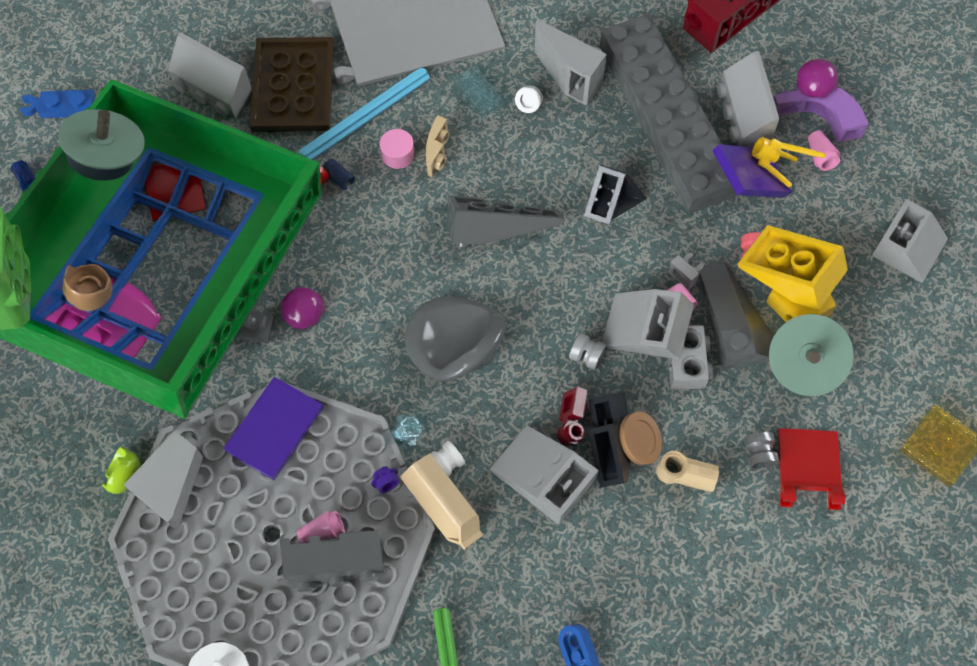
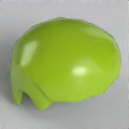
[102,446,141,494]

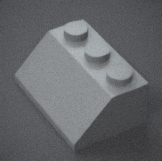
[168,32,252,119]
[717,51,779,148]

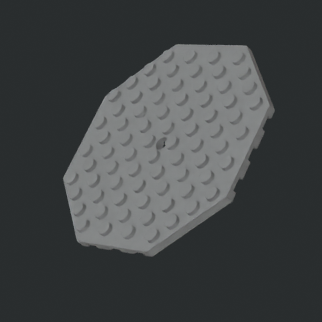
[108,383,435,666]

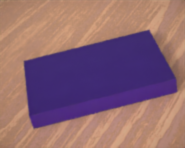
[713,144,792,198]
[223,377,324,481]

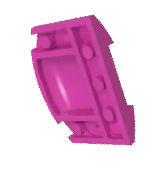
[46,277,162,358]

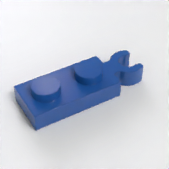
[20,89,95,118]

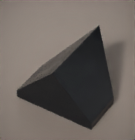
[584,164,647,225]

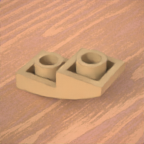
[426,115,450,177]

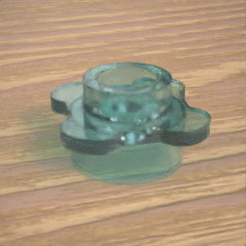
[391,414,422,447]

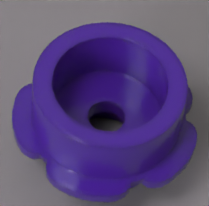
[371,466,400,494]

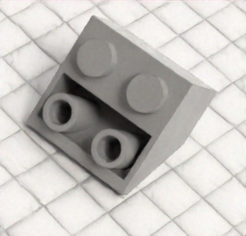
[872,199,948,283]

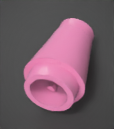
[808,131,840,171]
[297,510,345,543]

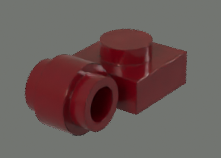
[557,387,587,446]

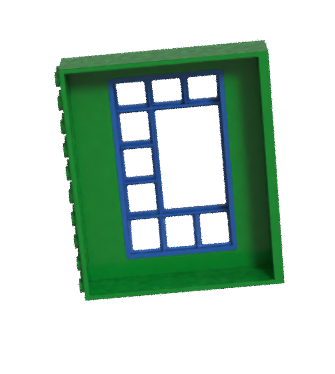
[0,79,322,419]

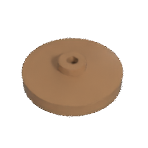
[619,411,662,465]

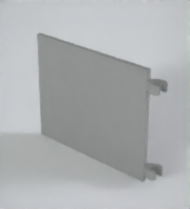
[311,0,505,87]

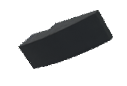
[588,392,630,488]

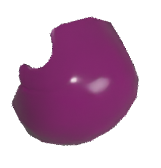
[796,59,839,98]
[280,287,325,330]

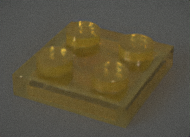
[899,404,977,487]

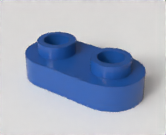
[558,624,601,666]

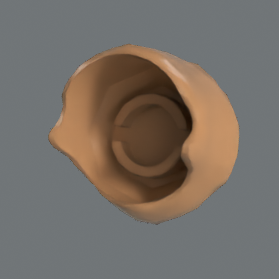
[62,264,113,311]

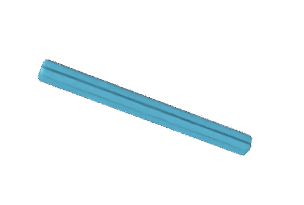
[298,67,430,160]

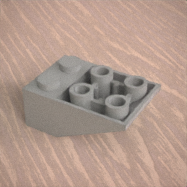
[534,19,606,106]
[602,289,694,359]
[490,426,599,525]

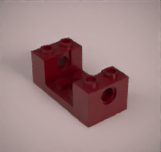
[683,0,780,54]

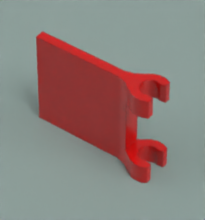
[146,162,206,221]
[778,428,845,510]

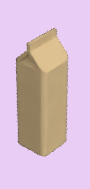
[400,453,483,549]

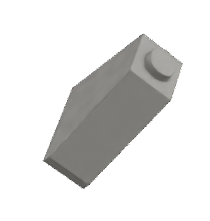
[124,430,203,530]

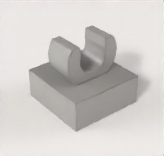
[668,253,704,291]

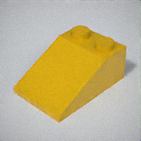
[738,225,848,310]

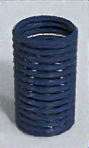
[323,159,355,190]

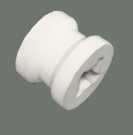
[431,440,465,477]

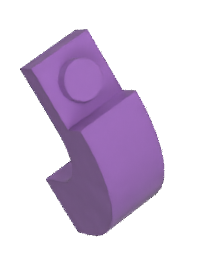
[773,84,869,142]

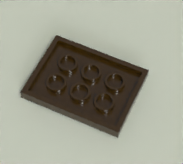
[250,37,334,132]

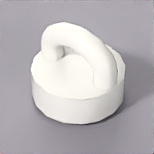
[515,85,543,113]

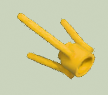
[752,137,826,187]

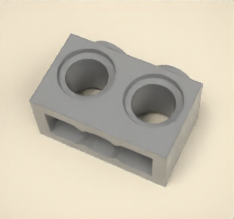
[668,325,713,390]

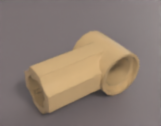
[656,451,719,493]

